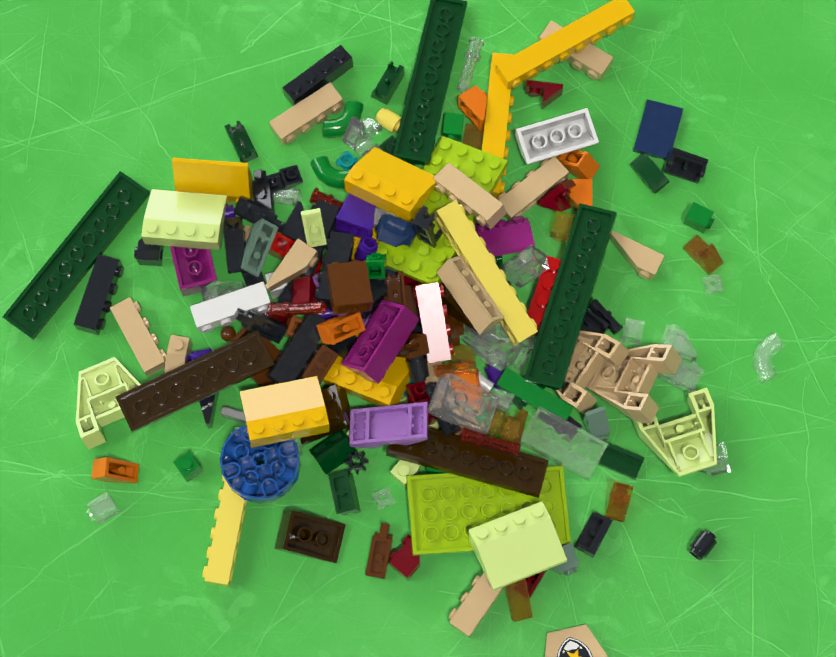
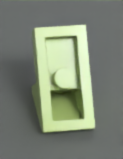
[301,208,327,247]

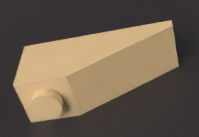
[610,231,665,281]
[265,239,319,292]
[164,335,193,374]

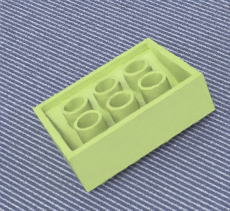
[141,189,227,250]
[469,502,567,591]

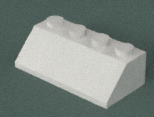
[515,108,599,165]
[190,282,272,333]

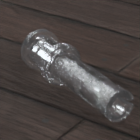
[457,37,485,93]

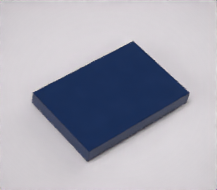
[633,99,683,160]

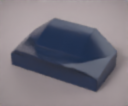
[376,214,417,247]

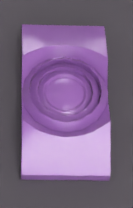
[349,402,428,449]

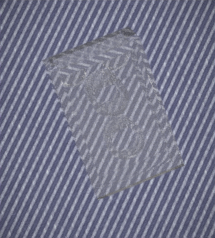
[427,373,499,434]

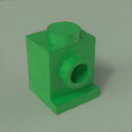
[365,253,387,279]

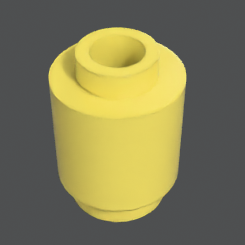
[375,108,402,133]

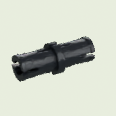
[588,299,623,335]

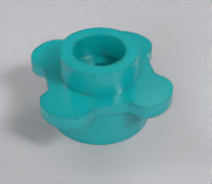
[336,151,358,170]

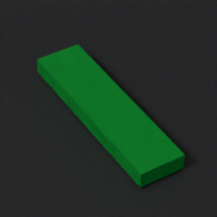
[496,368,574,425]

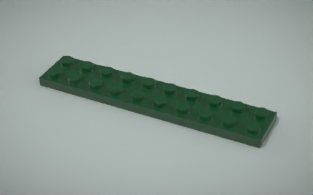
[392,0,468,165]
[2,171,150,340]
[524,203,617,391]

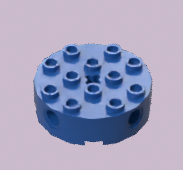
[220,425,301,503]

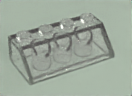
[520,406,608,481]

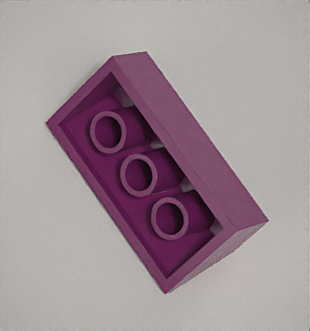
[475,216,536,257]
[170,246,218,297]
[341,300,420,384]

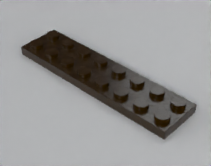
[115,330,275,433]
[386,427,549,498]

